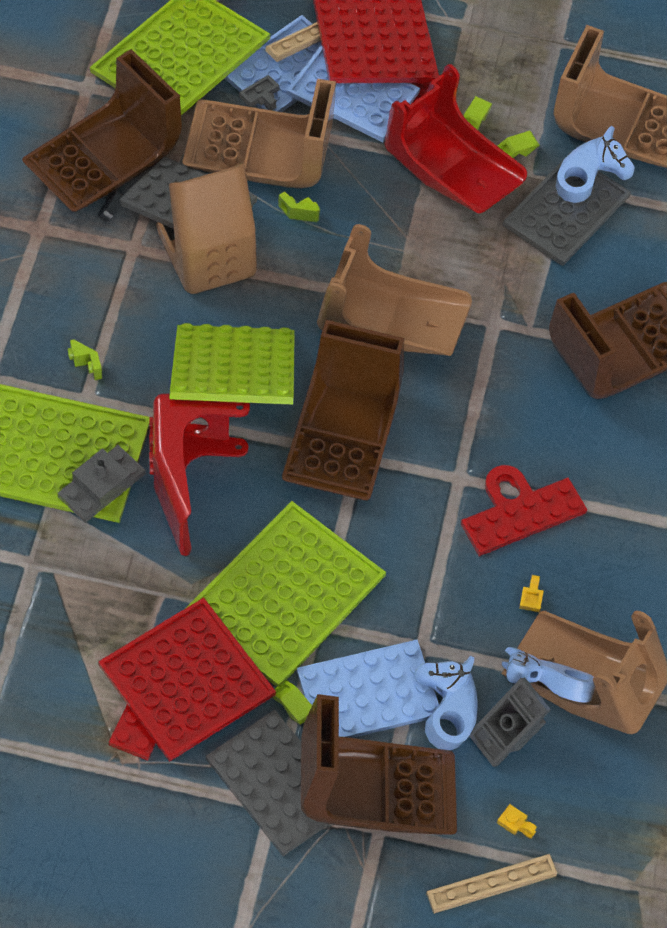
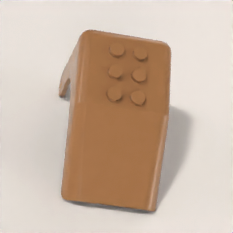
[156,163,257,294]
[317,224,472,356]
[501,611,667,734]

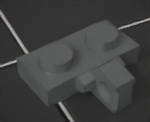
[239,75,280,110]

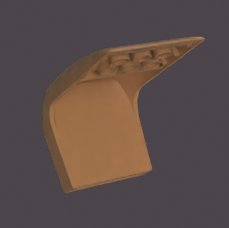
[554,25,667,168]
[182,79,336,188]

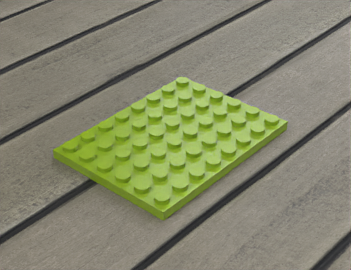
[90,0,271,115]
[170,323,295,405]
[0,384,149,523]
[186,501,386,687]

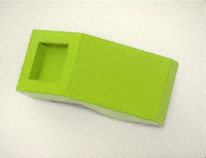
[464,96,492,130]
[497,130,540,158]
[278,191,320,222]
[67,340,102,380]
[272,680,312,725]

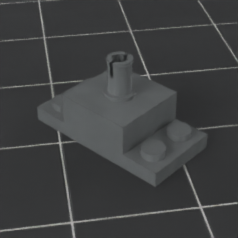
[58,445,146,523]
[469,678,551,767]

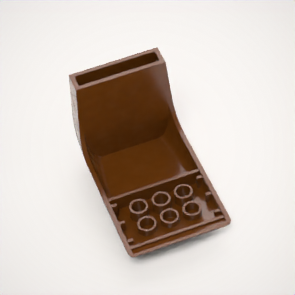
[22,49,182,212]
[549,282,667,399]
[282,320,405,501]
[301,694,457,835]

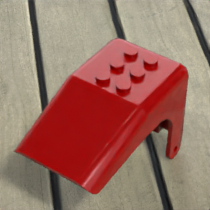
[384,64,527,214]
[149,393,250,556]

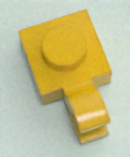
[519,575,544,612]
[497,804,537,839]

